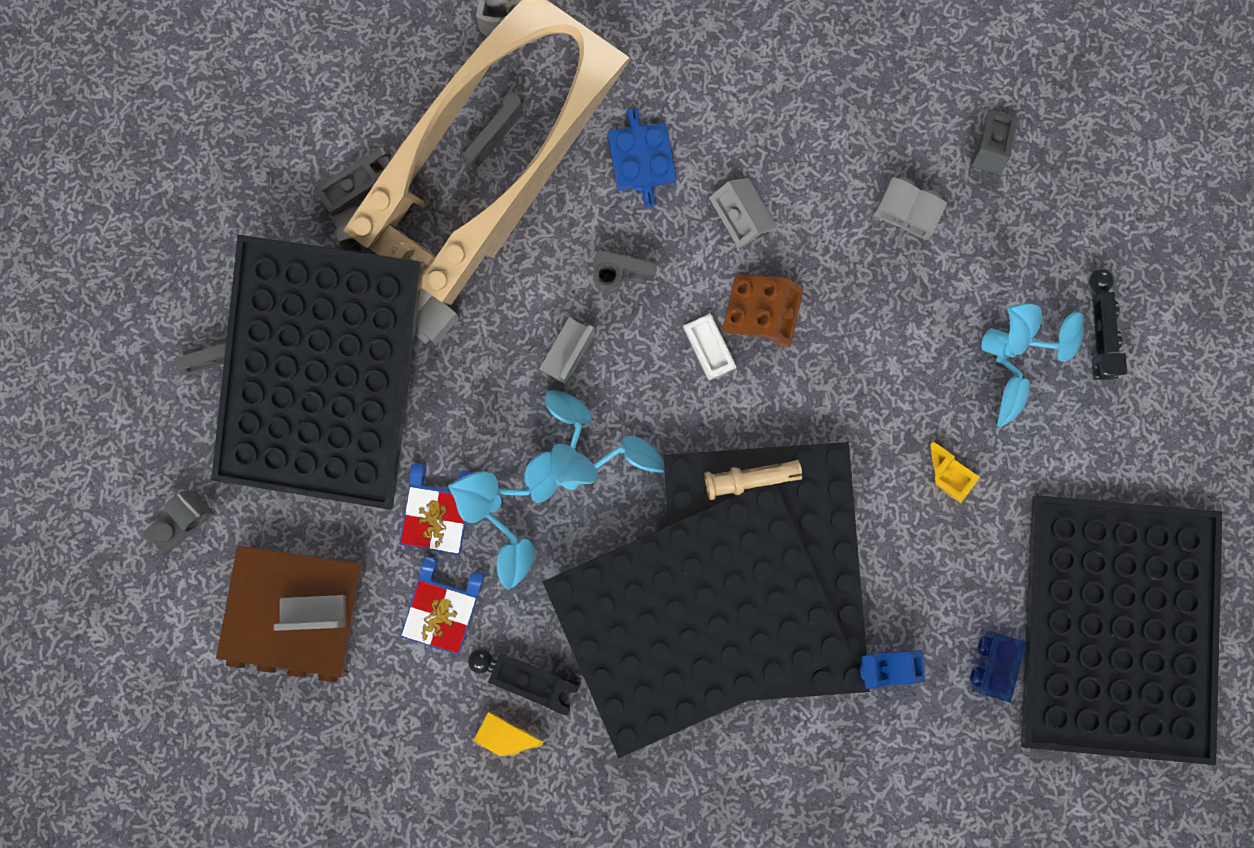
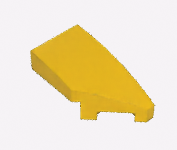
[930,441,980,503]
[473,712,544,756]

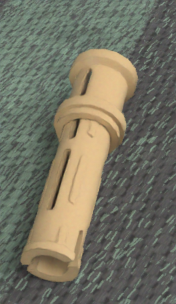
[704,460,802,500]

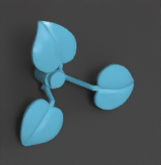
[982,303,1084,427]
[544,390,664,490]
[448,452,558,590]

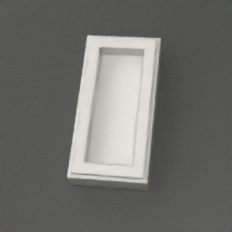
[683,313,736,381]

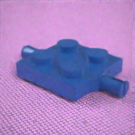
[607,108,676,208]

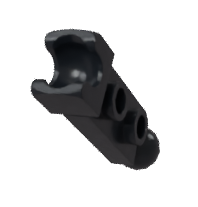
[1089,269,1127,380]
[468,649,580,716]

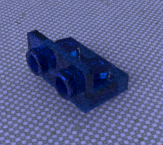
[969,631,1026,703]

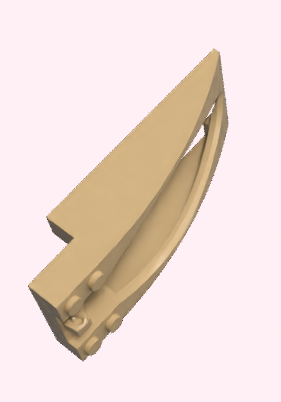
[343,0,630,305]

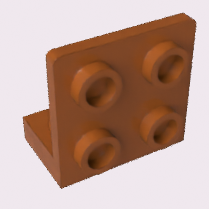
[723,275,803,347]

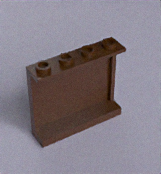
[216,545,367,682]

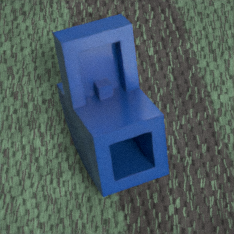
[860,650,926,689]

